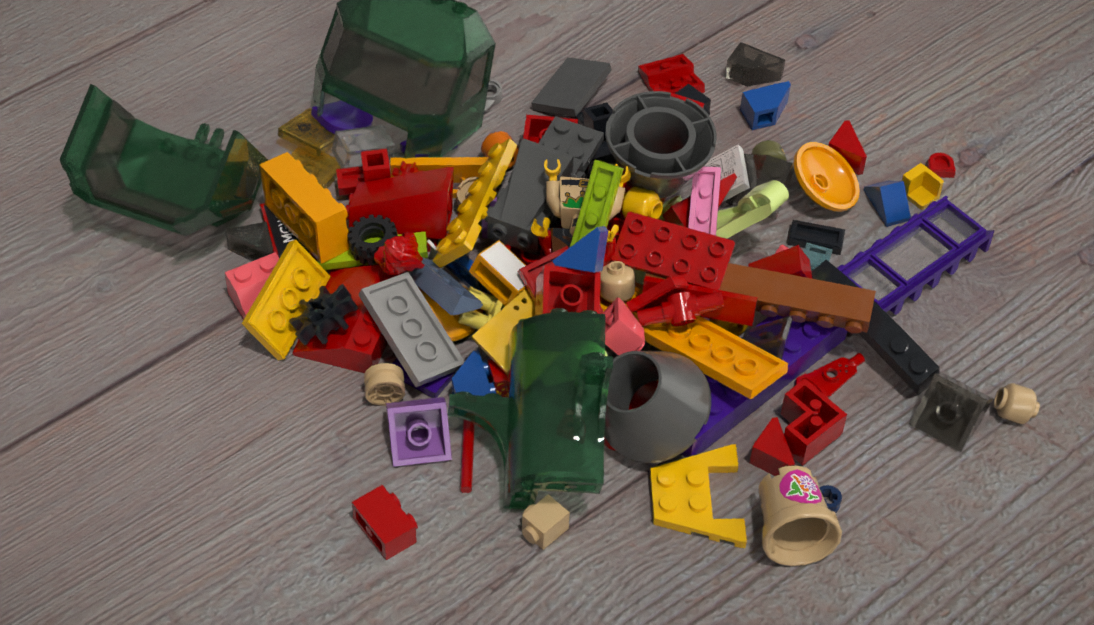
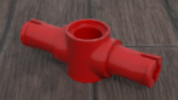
[637,291,725,327]

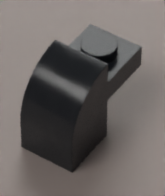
[574,102,613,143]

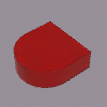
[927,153,956,178]

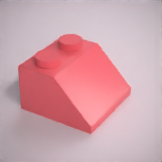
[225,252,279,319]

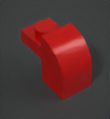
[336,149,391,196]

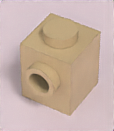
[522,494,570,550]

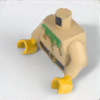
[544,159,631,236]

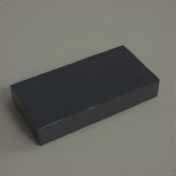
[788,220,846,255]

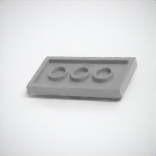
[359,272,465,387]

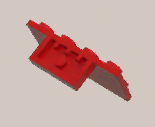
[611,212,735,290]

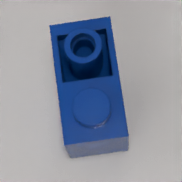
[740,81,791,130]
[452,350,496,418]

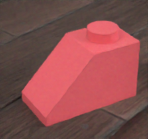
[599,297,645,355]

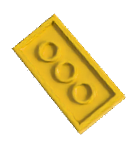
[241,240,331,360]

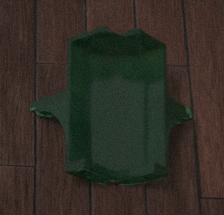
[447,308,613,510]

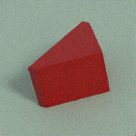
[828,120,867,175]
[749,417,795,476]

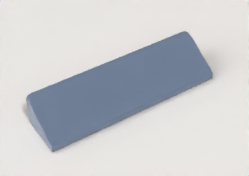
[409,257,483,315]

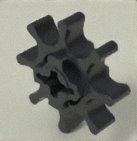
[289,284,358,345]

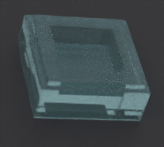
[804,243,833,271]

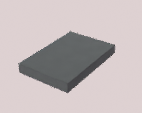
[531,57,612,116]

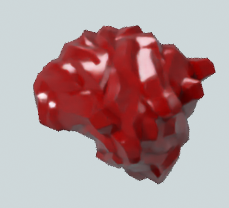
[374,231,425,276]

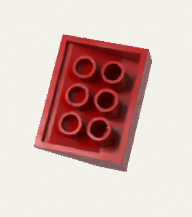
[293,265,395,373]

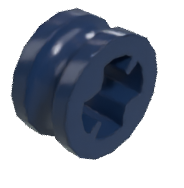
[820,485,842,513]

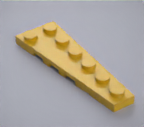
[433,139,517,268]

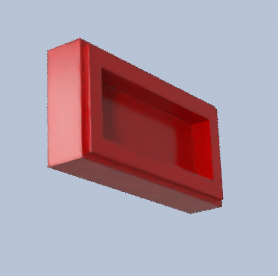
[626,276,689,312]

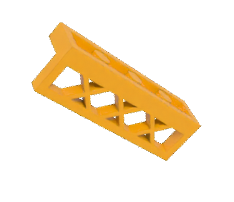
[390,157,496,198]

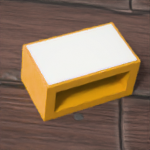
[469,240,526,306]

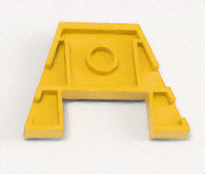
[650,444,747,548]

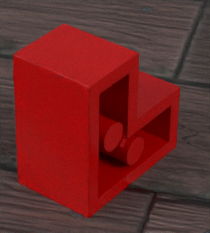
[781,379,847,466]

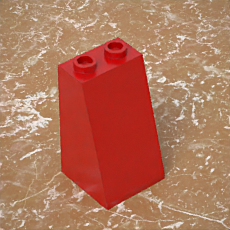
[346,167,454,239]

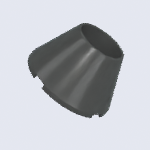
[605,91,717,198]
[599,351,711,463]

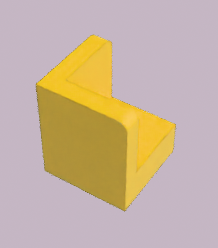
[902,163,944,210]

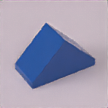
[863,180,911,227]
[553,226,608,273]

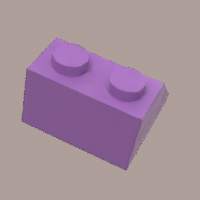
[386,397,452,467]

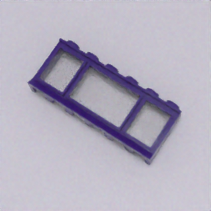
[837,196,995,315]

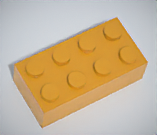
[259,152,349,264]

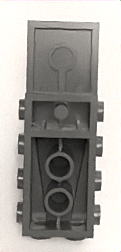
[485,116,604,256]

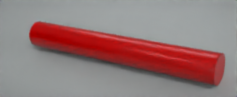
[460,414,475,493]

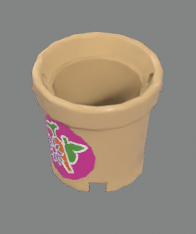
[758,466,842,566]

